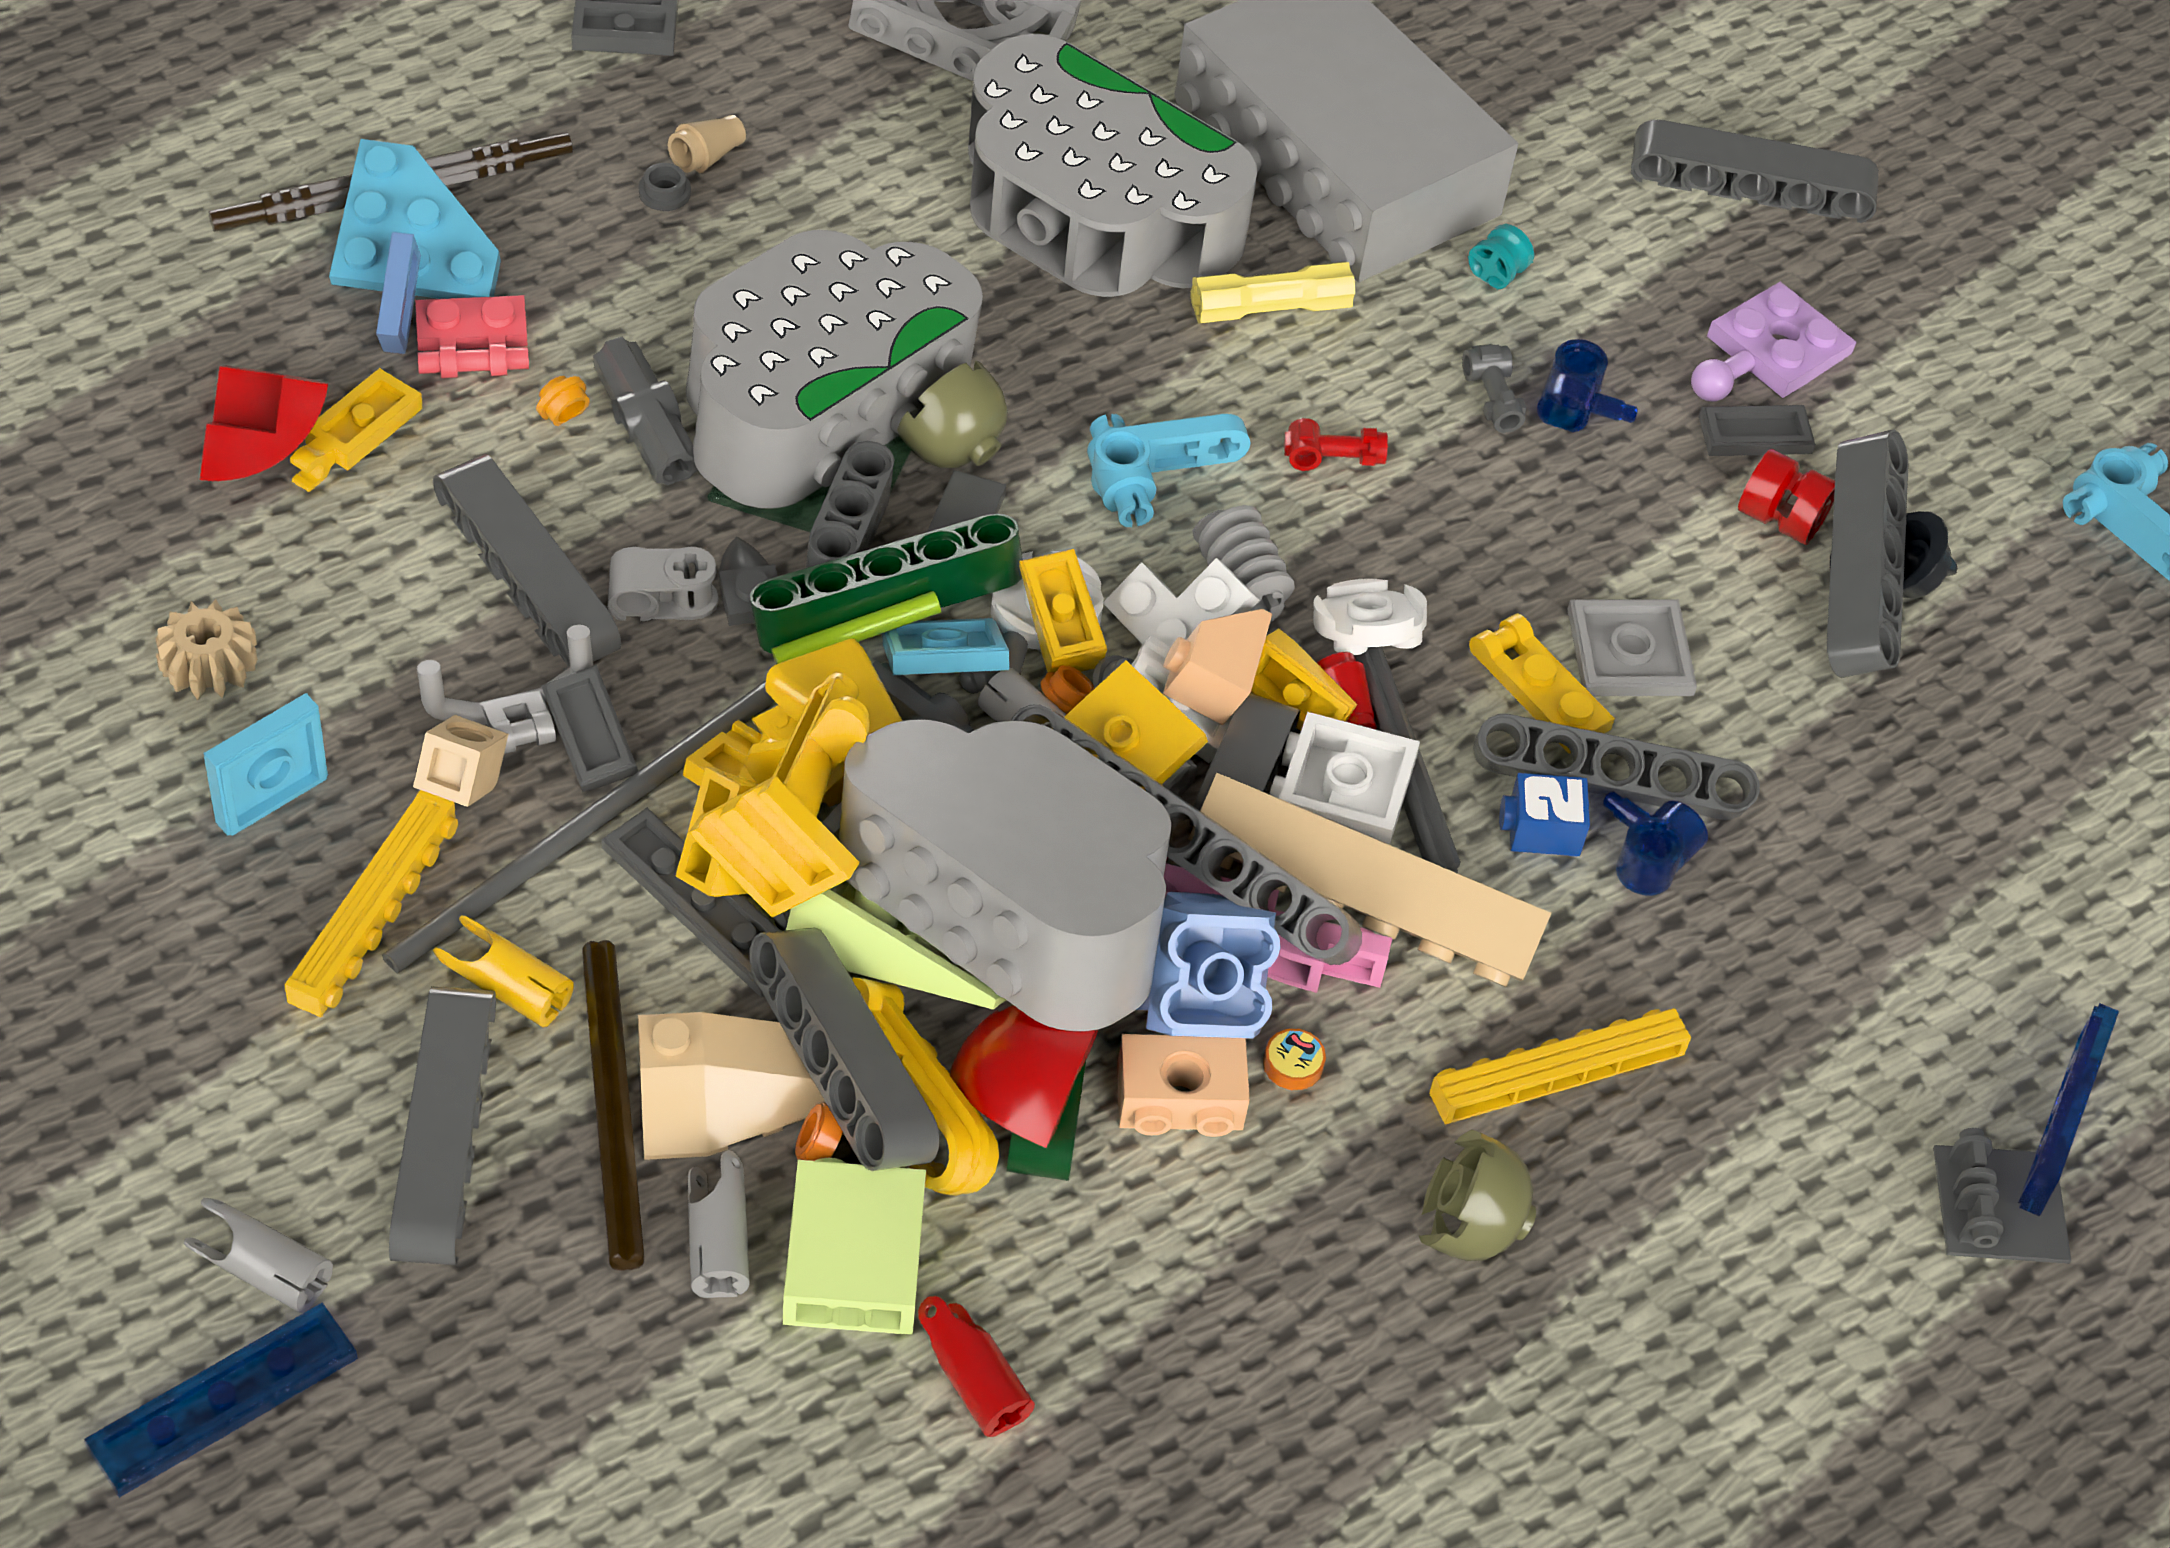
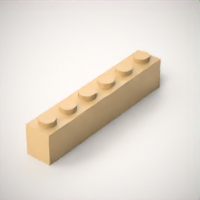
[1188,773,1551,987]

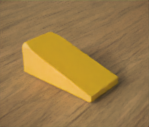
[1019,549,1107,672]
[1251,629,1357,731]

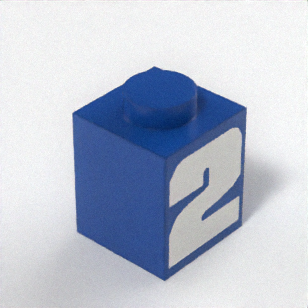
[1499,773,1590,856]

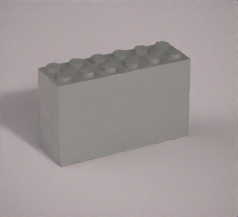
[1175,0,1518,283]

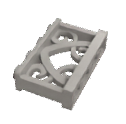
[848,0,1082,81]

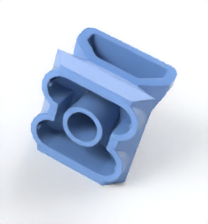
[1136,892,1280,1038]

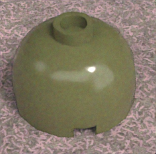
[897,361,1008,468]
[1419,1129,1536,1261]

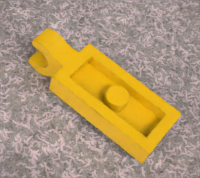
[290,368,422,492]

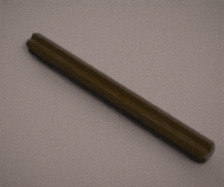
[582,940,644,1271]

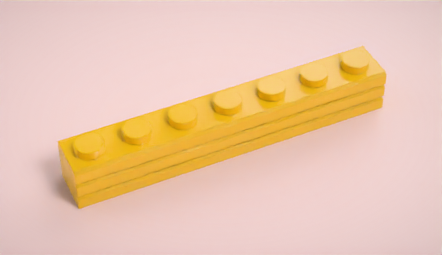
[284,790,458,1017]
[1429,1008,1691,1124]

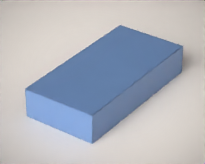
[376,232,421,354]

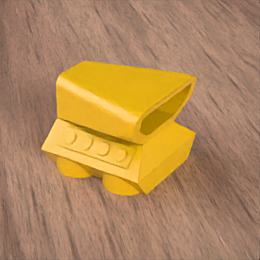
[752,638,902,807]

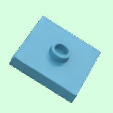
[882,618,1009,675]
[203,693,328,836]

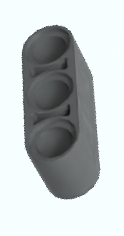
[806,441,894,568]
[1190,693,1300,826]

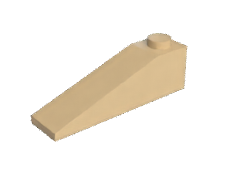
[638,1012,826,1160]

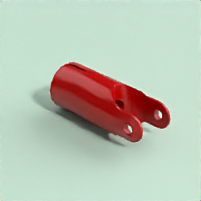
[918,1296,1035,1437]

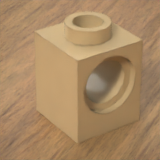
[413,715,509,807]

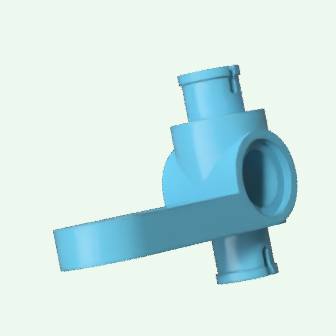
[1087,414,1251,527]
[2063,443,2170,581]

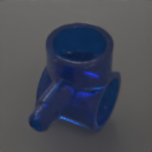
[1537,339,1638,432]
[1603,792,1708,896]

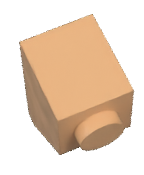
[1163,609,1272,725]

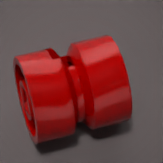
[1738,448,1835,545]

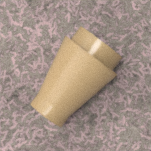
[668,115,746,173]

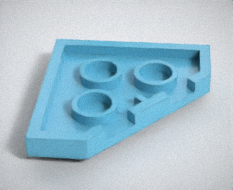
[329,139,501,299]

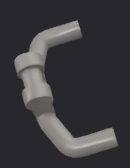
[417,625,593,754]

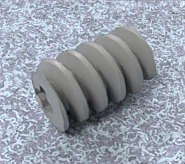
[1192,505,1295,622]

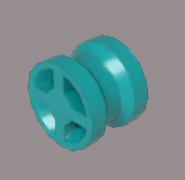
[1468,223,1535,290]

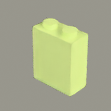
[783,1158,926,1335]

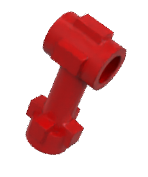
[1284,418,1388,471]

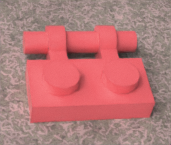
[415,295,529,378]

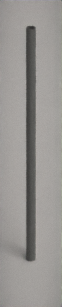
[382,680,775,974]

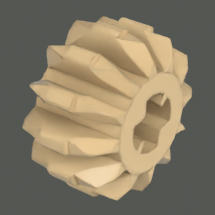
[156,599,257,700]

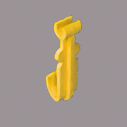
[852,977,999,1196]

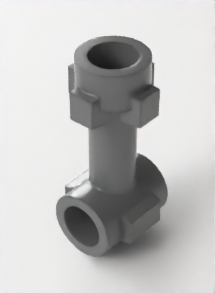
[1462,344,1527,433]

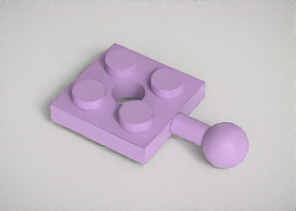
[1691,282,1856,402]

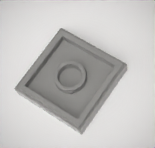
[1567,599,1697,696]

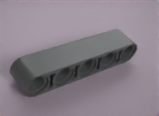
[1631,120,1879,223]
[1827,429,1909,678]
[433,454,621,671]
[1473,714,1760,820]
[750,928,939,1171]
[389,986,496,1265]

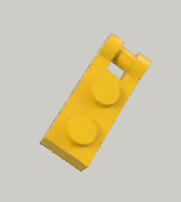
[1469,614,1615,754]

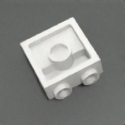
[1269,712,1420,844]

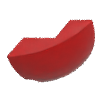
[200,365,328,481]
[950,1005,1099,1148]

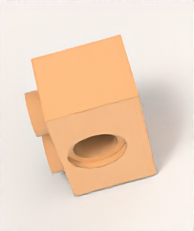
[1117,1034,1250,1137]

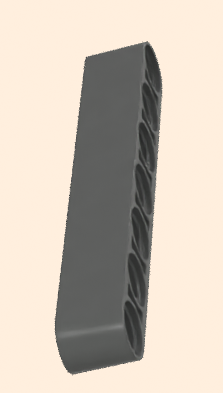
[1011,704,1362,965]

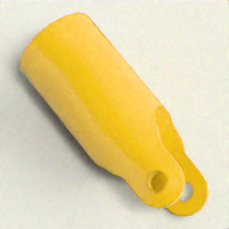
[433,915,574,1028]

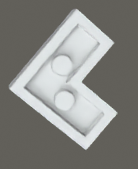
[1103,558,1260,648]

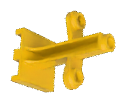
[689,673,870,918]

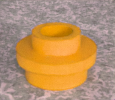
[536,376,590,426]

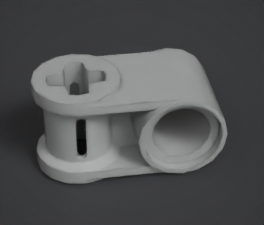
[608,547,719,621]

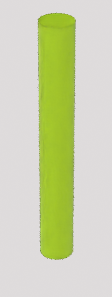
[771,591,941,664]

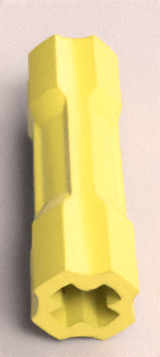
[1190,262,1355,323]

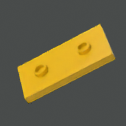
[1051,660,1208,791]

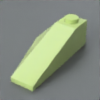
[786,881,1006,1009]

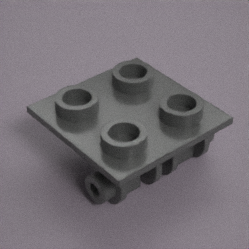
[1933,1128,2071,1264]

